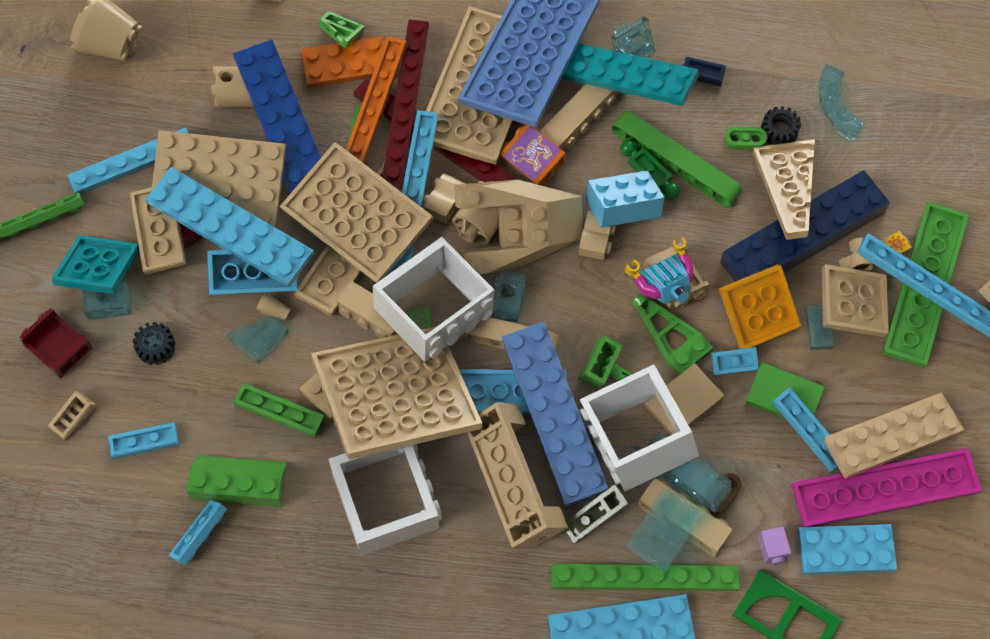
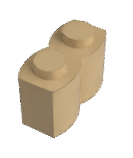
[422,173,466,224]
[579,211,616,260]

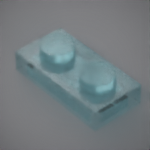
[805,305,834,350]

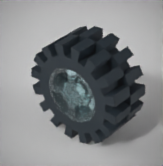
[133,322,176,365]

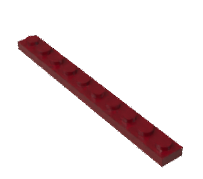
[382,19,429,192]
[353,78,520,182]

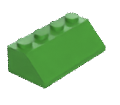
[186,455,287,507]

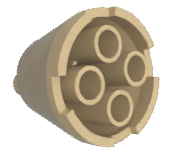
[70,0,143,61]

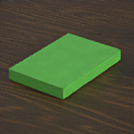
[746,362,825,419]

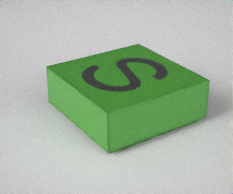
[409,308,432,330]

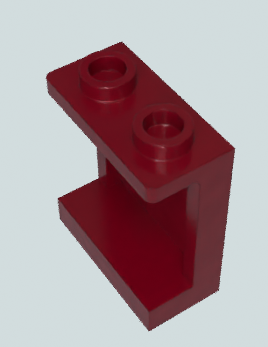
[19,308,92,379]

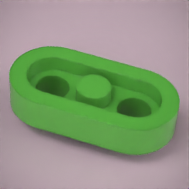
[724,127,767,150]

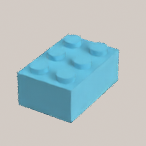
[586,170,665,228]

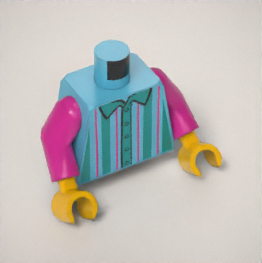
[625,237,693,304]

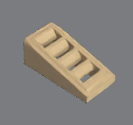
[48,391,97,440]

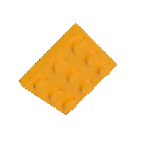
[719,264,801,349]

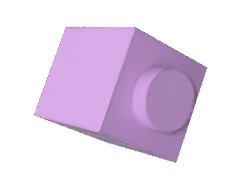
[758,527,791,565]

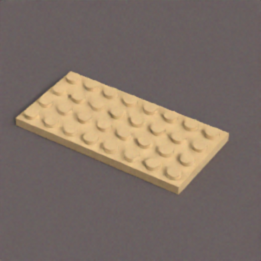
[426,6,513,165]

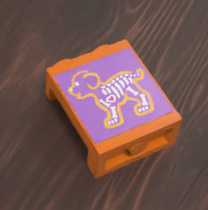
[500,124,568,186]

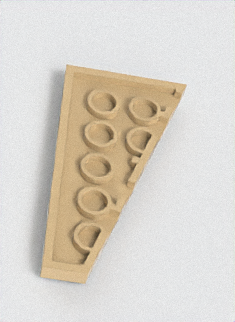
[753,140,815,240]

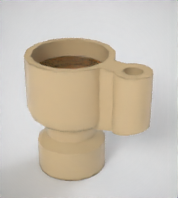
[839,238,873,272]

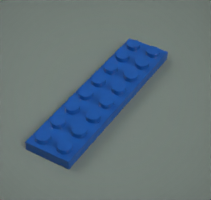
[233,39,321,195]

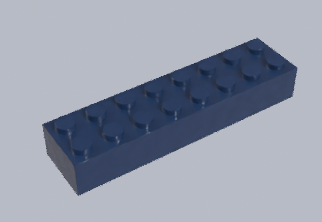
[720,170,890,282]

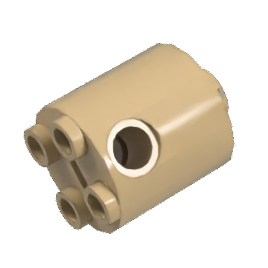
[211,66,254,108]
[452,181,499,245]

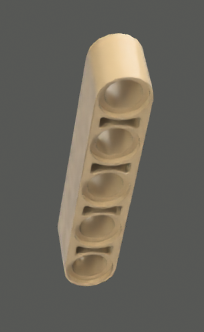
[454,311,559,351]

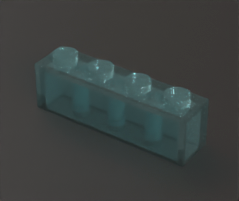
[646,432,732,513]

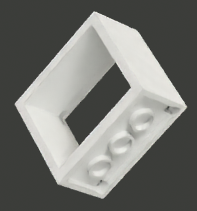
[580,364,699,492]

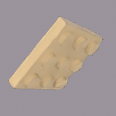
[822,264,889,337]

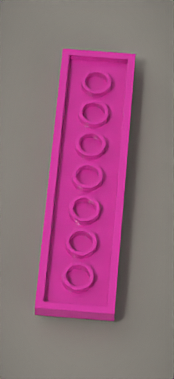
[791,448,982,527]

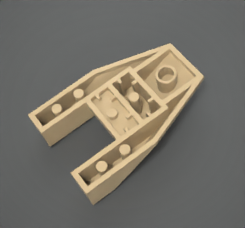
[454,180,583,274]

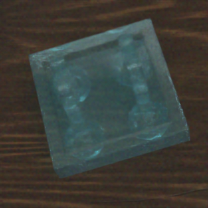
[611,16,656,58]

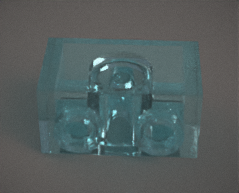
[492,270,527,322]
[82,281,132,320]

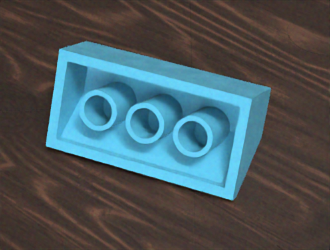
[207,250,299,295]

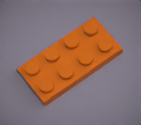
[301,36,384,88]

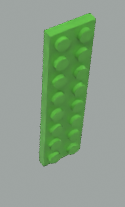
[882,201,969,368]

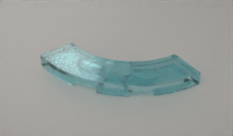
[818,64,864,141]

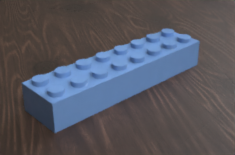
[502,321,609,509]

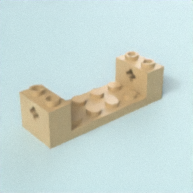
[467,402,568,548]

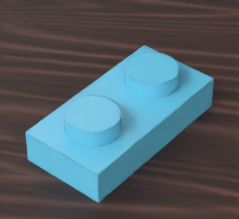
[711,347,759,375]

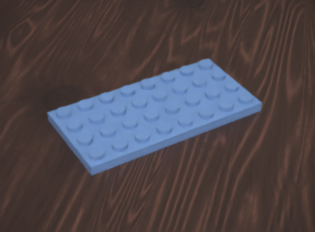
[458,0,600,127]

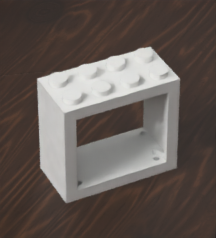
[373,237,494,362]
[328,444,442,556]

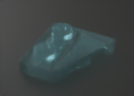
[227,316,289,364]

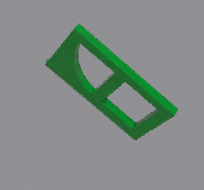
[732,569,842,639]

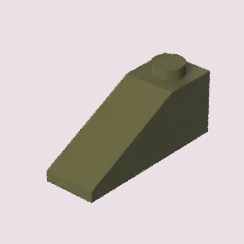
[565,483,635,543]

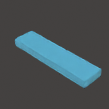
[772,387,838,472]

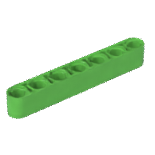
[611,111,743,208]

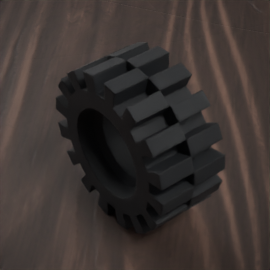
[761,106,801,145]

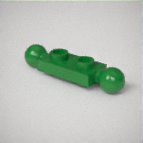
[620,140,680,200]

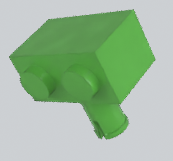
[578,335,632,389]

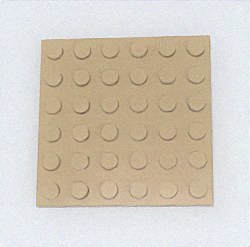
[311,326,482,460]

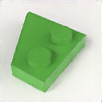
[318,11,365,49]

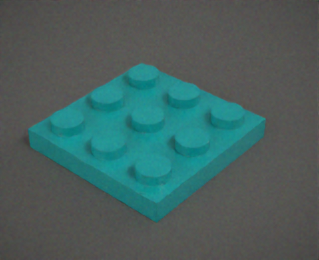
[51,235,139,294]

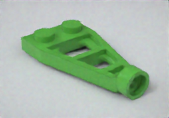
[632,293,714,376]

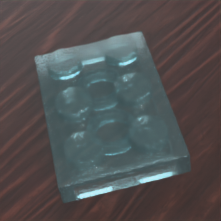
[626,489,704,573]

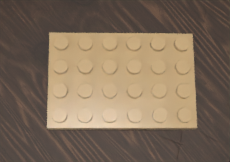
[152,130,286,228]
[279,142,434,283]

